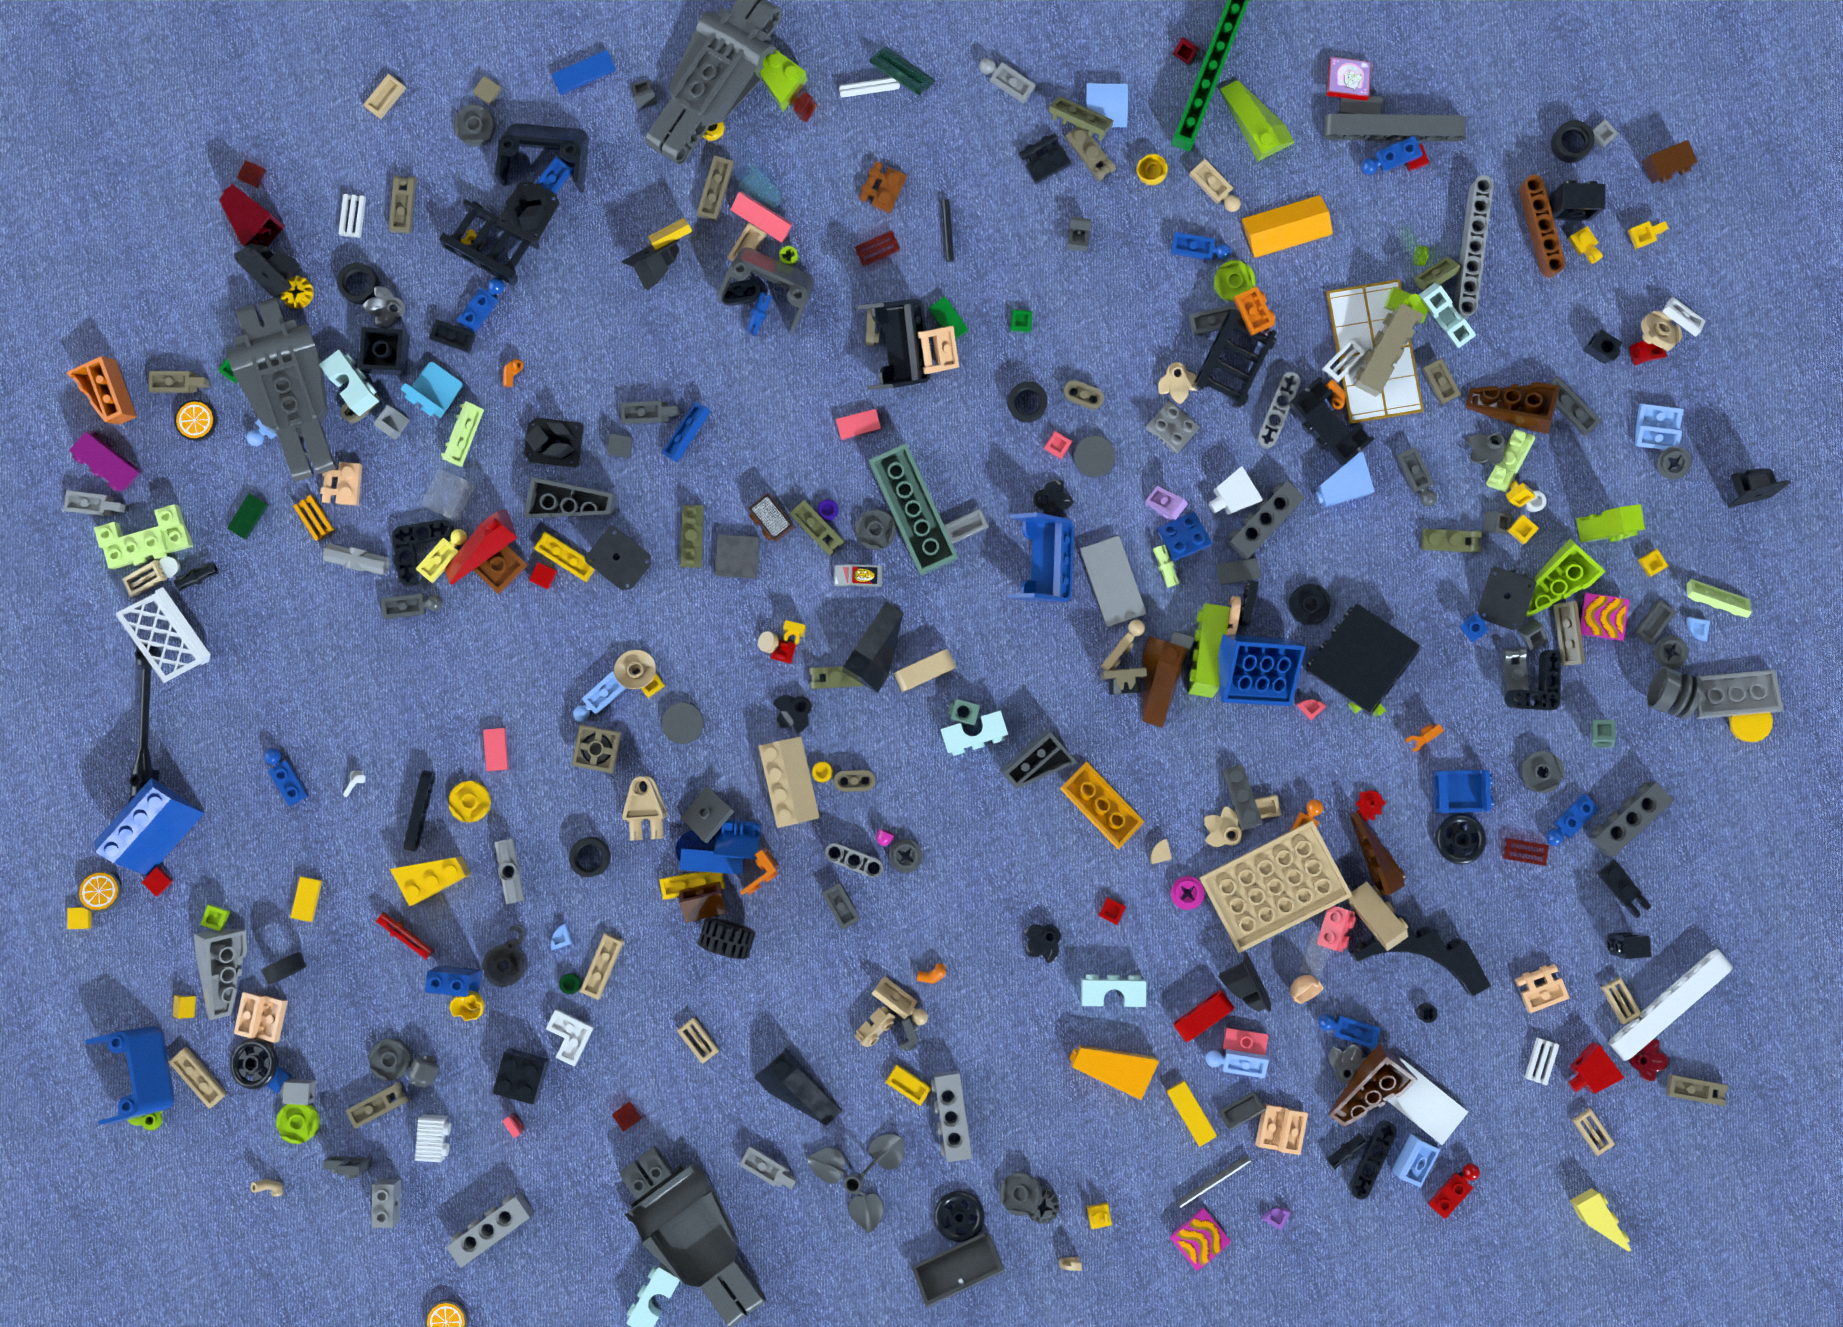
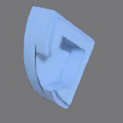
[1686,617,1710,642]
[551,923,573,950]

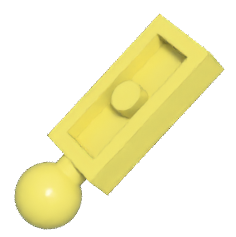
[416,529,467,583]

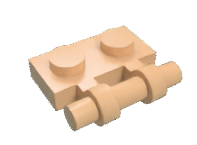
[320,462,362,506]
[1515,964,1569,1013]

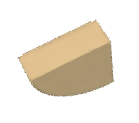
[1150,838,1172,864]
[1059,1257,1082,1271]

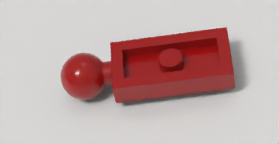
[1428,1163,1480,1219]

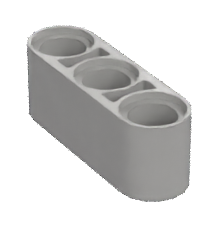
[825,842,884,878]

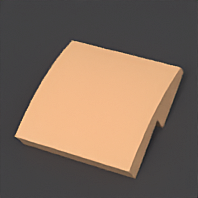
[234,992,288,1043]
[1255,1103,1308,1155]

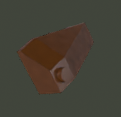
[1465,382,1560,434]
[1348,812,1406,895]

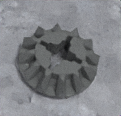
[1657,446,1691,480]
[1653,636,1688,669]
[889,839,922,873]
[1028,1189,1060,1224]

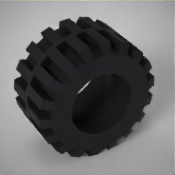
[698,918,756,959]

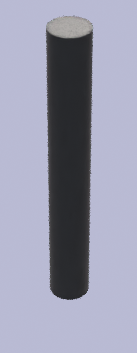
[941,199,954,262]

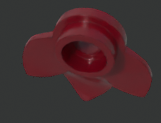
[1629,1039,1669,1081]

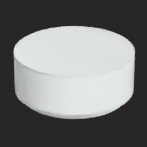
[1524,491,1546,512]
[159,557,181,578]

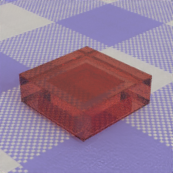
[237,160,266,189]
[611,1101,641,1132]

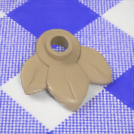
[1158,362,1197,404]
[1204,806,1242,847]

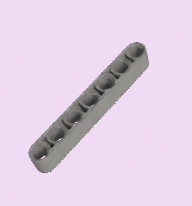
[1454,175,1493,319]

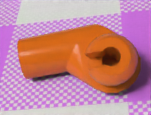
[503,359,524,387]
[1325,379,1346,410]
[916,963,946,984]

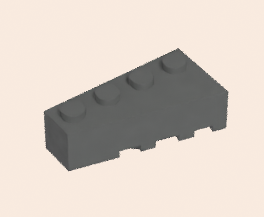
[524,477,618,518]

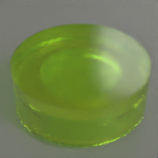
[1413,245,1429,267]

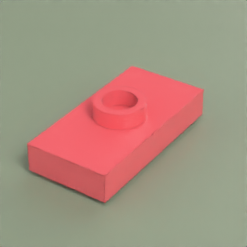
[1222,1027,1268,1055]

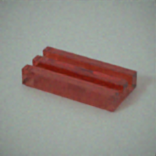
[855,230,900,267]
[1502,838,1549,866]

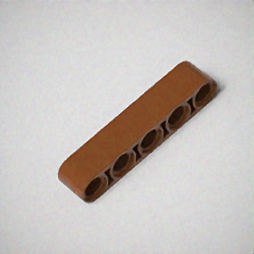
[1519,175,1565,278]

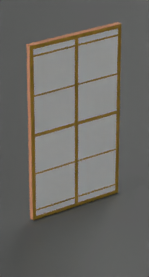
[1326,279,1424,424]

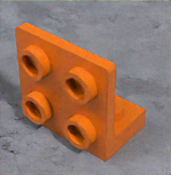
[1233,286,1276,336]
[740,848,780,895]

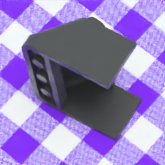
[717,247,815,336]

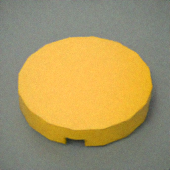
[1728,713,1773,742]
[448,781,491,822]

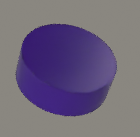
[818,499,839,521]

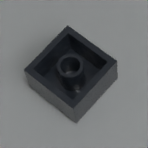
[1549,180,1605,221]
[358,327,410,376]
[492,1048,550,1105]

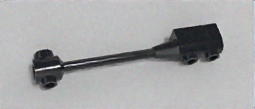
[129,644,161,802]

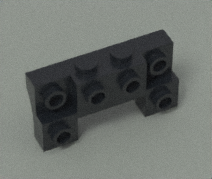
[1288,377,1374,466]

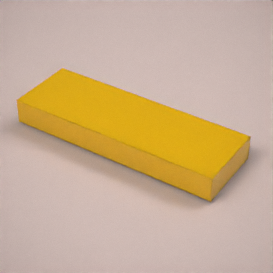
[533,532,595,582]
[659,871,725,900]
[1166,1080,1217,1147]

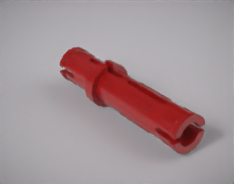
[375,912,434,960]

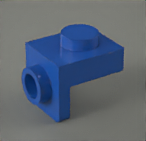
[1459,614,1489,642]

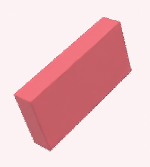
[836,409,881,440]
[483,728,509,771]

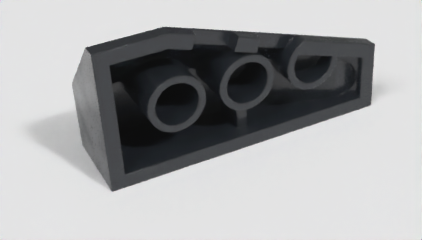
[842,602,903,693]
[754,1048,842,1125]

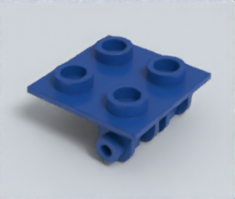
[1157,511,1213,561]
[713,819,762,860]

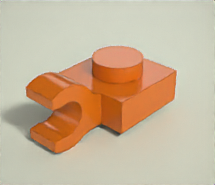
[1404,723,1444,752]

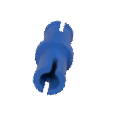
[745,292,772,336]

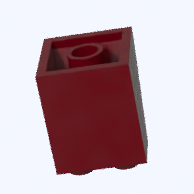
[219,184,285,247]

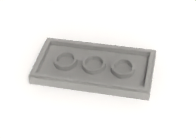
[1079,536,1147,627]
[1695,670,1784,719]

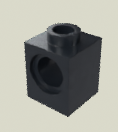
[1584,329,1623,364]

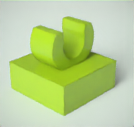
[200,904,230,931]

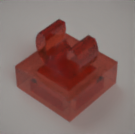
[790,92,817,123]

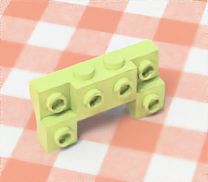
[94,504,193,569]

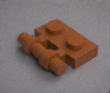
[859,161,907,214]

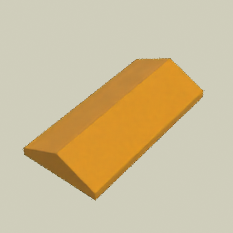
[1242,195,1333,258]
[1060,761,1144,849]

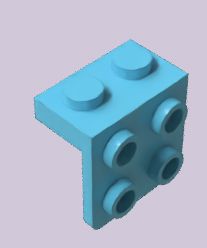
[400,362,463,418]

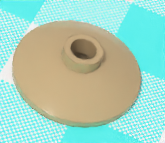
[614,650,656,689]

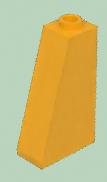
[1069,1045,1159,1100]

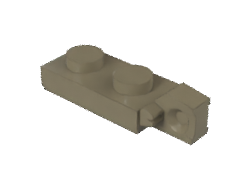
[148,371,209,393]

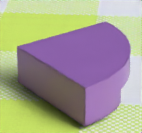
[1262,1207,1291,1230]

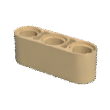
[893,649,957,692]

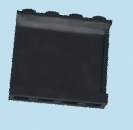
[1306,603,1421,717]

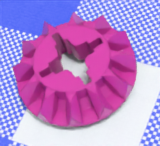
[1171,876,1204,910]

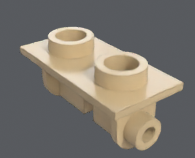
[855,1005,896,1048]

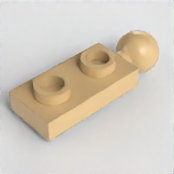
[1189,159,1241,212]
[1100,620,1145,670]
[872,976,928,1026]

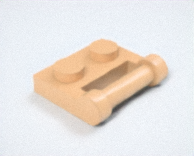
[917,326,959,374]

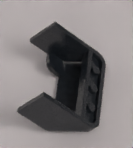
[495,123,589,192]
[857,299,931,390]

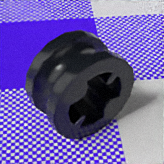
[1416,1003,1438,1023]

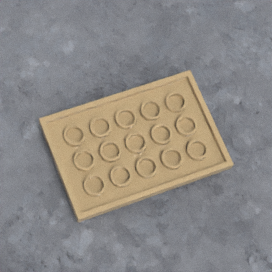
[1199,820,1352,953]

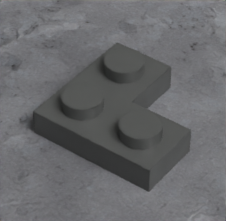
[323,1156,372,1178]

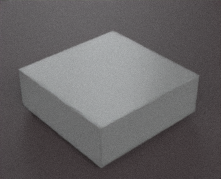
[1592,119,1619,149]

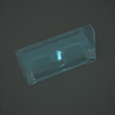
[739,164,783,211]

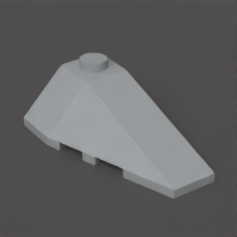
[194,929,247,1020]

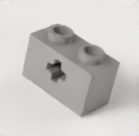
[372,1179,401,1228]

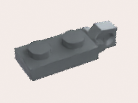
[621,401,680,425]

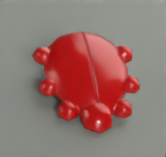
[1355,790,1386,822]

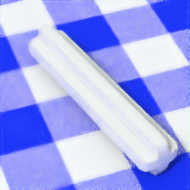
[839,76,900,97]

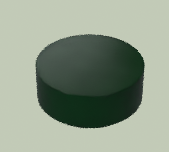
[559,973,581,995]

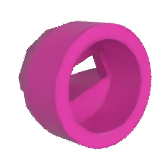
[876,828,894,846]

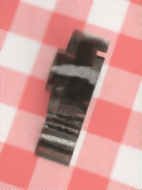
[482,924,528,987]

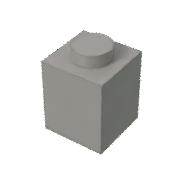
[280,1079,316,1105]

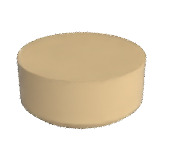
[758,631,779,653]

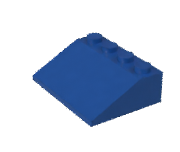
[1218,634,1306,706]
[94,778,204,876]

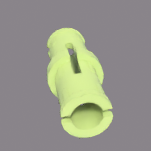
[1153,544,1180,588]

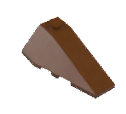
[1142,636,1188,728]
[1328,1044,1418,1127]

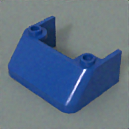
[1007,512,1074,602]
[85,1026,175,1125]

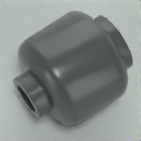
[408,1054,440,1088]

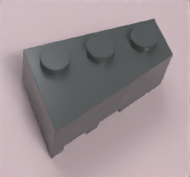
[1000,729,1077,789]

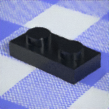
[429,319,476,354]

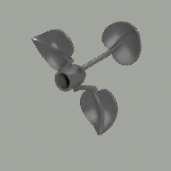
[807,1134,904,1234]

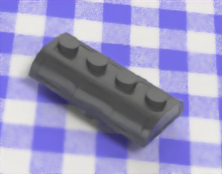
[912,1232,1005,1308]

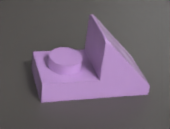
[1145,486,1188,521]

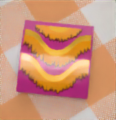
[1580,593,1630,641]
[1169,1208,1231,1271]

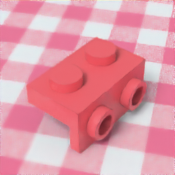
[1317,906,1356,952]

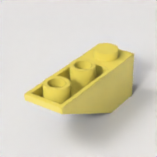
[1570,1188,1631,1252]

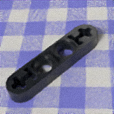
[404,770,435,852]
[1349,1120,1397,1200]

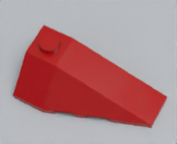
[445,509,518,585]

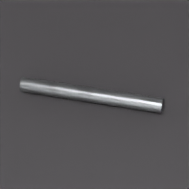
[1177,1155,1251,1208]

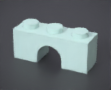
[1419,282,1476,348]
[319,350,379,416]
[940,710,1008,756]
[1081,974,1146,1007]
[626,1263,680,1327]

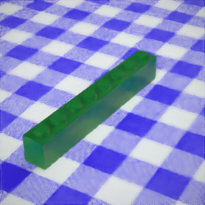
[1171,0,1249,152]

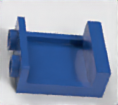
[1433,770,1494,813]
[425,965,482,997]

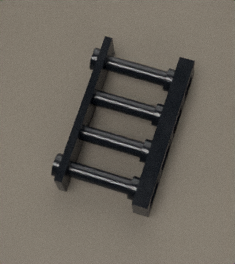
[439,199,540,286]
[1192,310,1277,409]

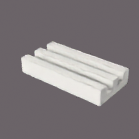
[338,194,366,238]
[1662,297,1706,337]
[1322,338,1367,383]
[1524,1038,1559,1085]

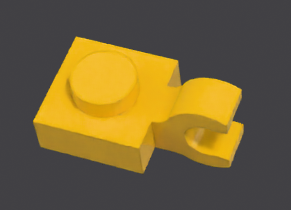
[1628,221,1669,250]
[1568,226,1603,265]

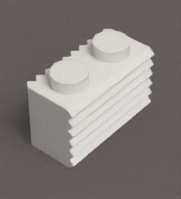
[415,1114,451,1162]

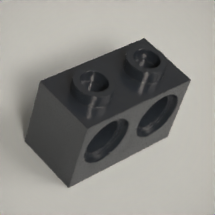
[1606,932,1651,959]

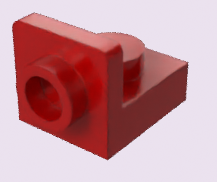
[1629,340,1667,365]

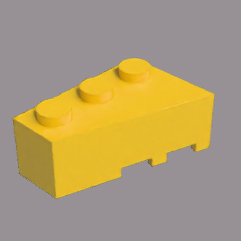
[390,856,472,906]

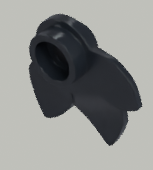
[1033,480,1074,517]
[773,695,812,733]
[1024,924,1061,963]

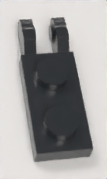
[1597,860,1651,918]

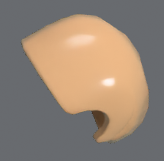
[1290,975,1324,1004]

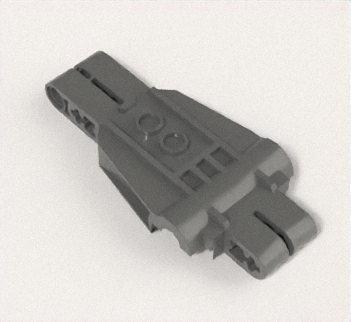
[645,0,782,165]
[226,297,336,482]
[620,1146,767,1327]

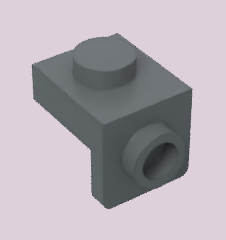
[1067,217,1091,252]
[898,1016,920,1051]

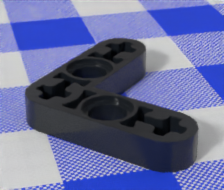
[392,520,454,586]
[1505,650,1561,710]

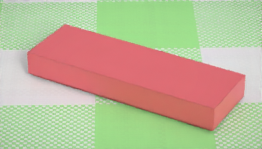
[730,191,793,243]

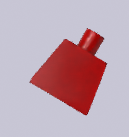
[1567,1042,1625,1093]

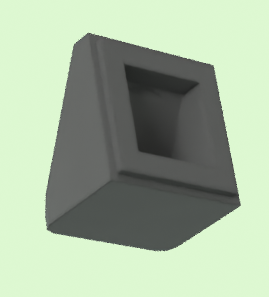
[630,79,657,109]
[607,433,633,458]
[1483,511,1512,535]
[1517,620,1548,651]
[1170,632,1194,658]

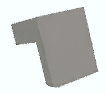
[373,405,410,440]

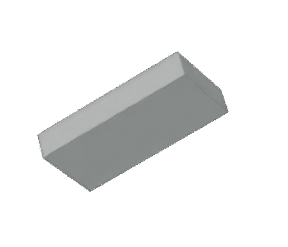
[944,508,989,544]

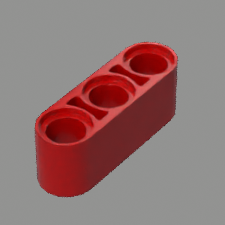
[1173,990,1235,1043]

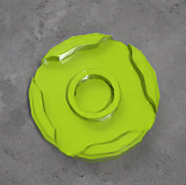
[1214,260,1256,302]
[276,1104,320,1144]

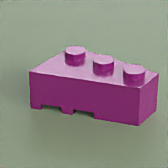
[69,430,142,492]

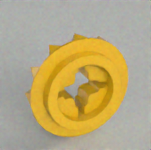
[281,275,314,309]

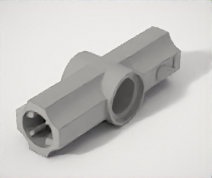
[323,543,390,575]
[495,838,525,904]

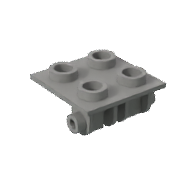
[1146,401,1201,454]

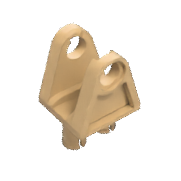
[622,776,668,841]

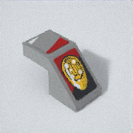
[834,564,882,587]

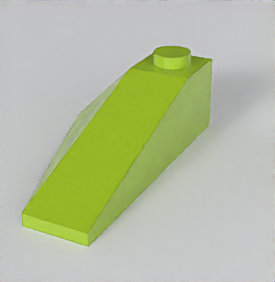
[1219,80,1294,162]
[1526,538,1606,617]

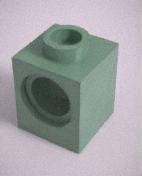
[948,699,980,726]
[1591,719,1616,748]

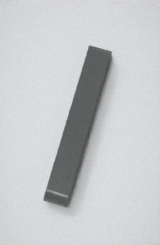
[1324,114,1466,142]

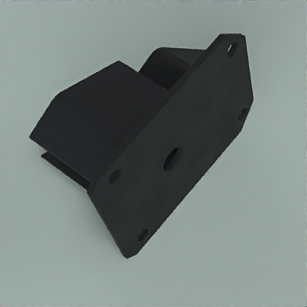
[497,181,560,243]
[622,239,680,291]
[234,243,300,297]
[524,418,584,468]
[1728,468,1791,508]
[585,526,651,590]
[1477,567,1537,630]
[1218,952,1272,1012]

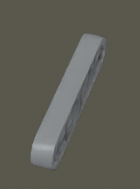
[1257,372,1300,449]

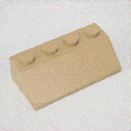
[759,737,820,828]

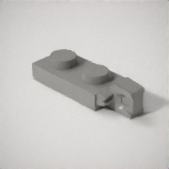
[63,490,126,517]
[739,1145,797,1189]

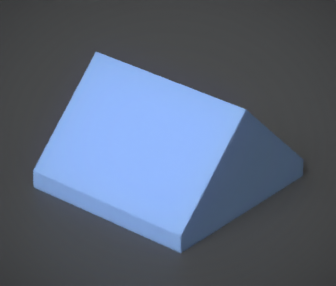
[1391,1134,1440,1187]

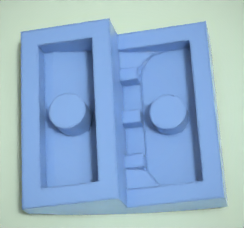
[1086,83,1128,127]
[1635,403,1684,450]

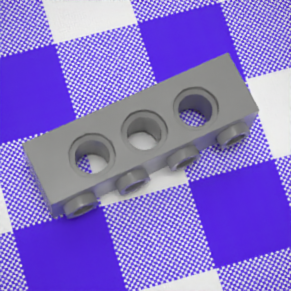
[931,1070,972,1162]
[446,1192,535,1268]

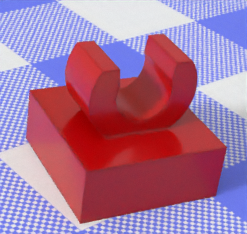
[771,639,797,664]

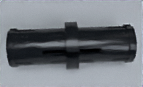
[173,562,219,591]
[1326,1133,1368,1170]

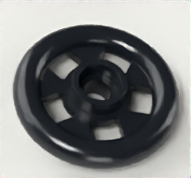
[1436,814,1486,865]
[230,1038,278,1089]
[934,1191,985,1242]

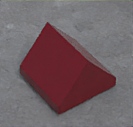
[1173,37,1200,65]

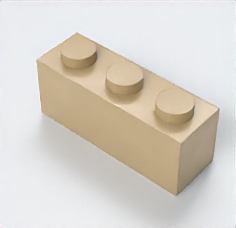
[1347,882,1408,951]

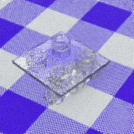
[420,468,476,522]

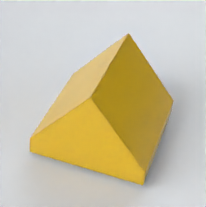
[173,995,196,1019]

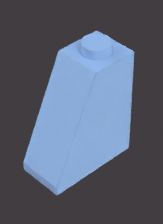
[1315,452,1375,508]

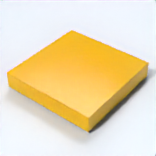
[648,218,692,250]

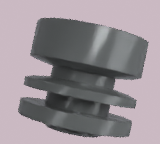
[1646,666,1703,719]

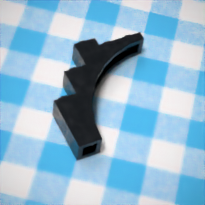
[1349,914,1491,996]

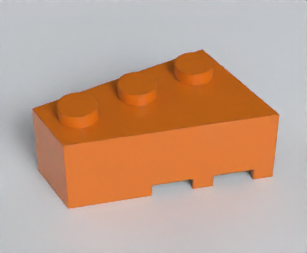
[66,356,137,425]

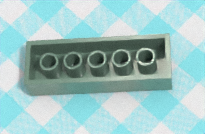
[868,443,958,577]

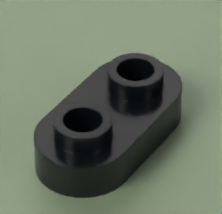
[722,280,761,306]

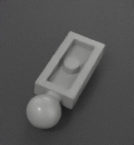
[979,58,1036,104]

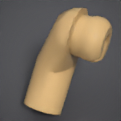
[250,1179,284,1197]

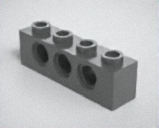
[1227,481,1306,560]
[1588,782,1674,858]

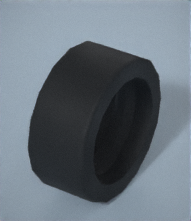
[1551,120,1595,163]
[337,262,380,305]
[1008,381,1048,423]
[569,837,611,878]
[261,952,307,985]

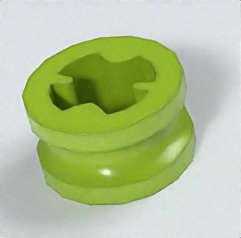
[779,246,798,266]

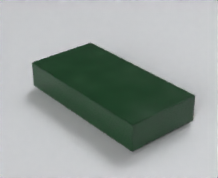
[227,493,268,540]

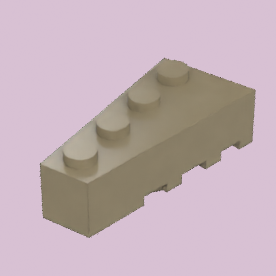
[1354,303,1424,397]

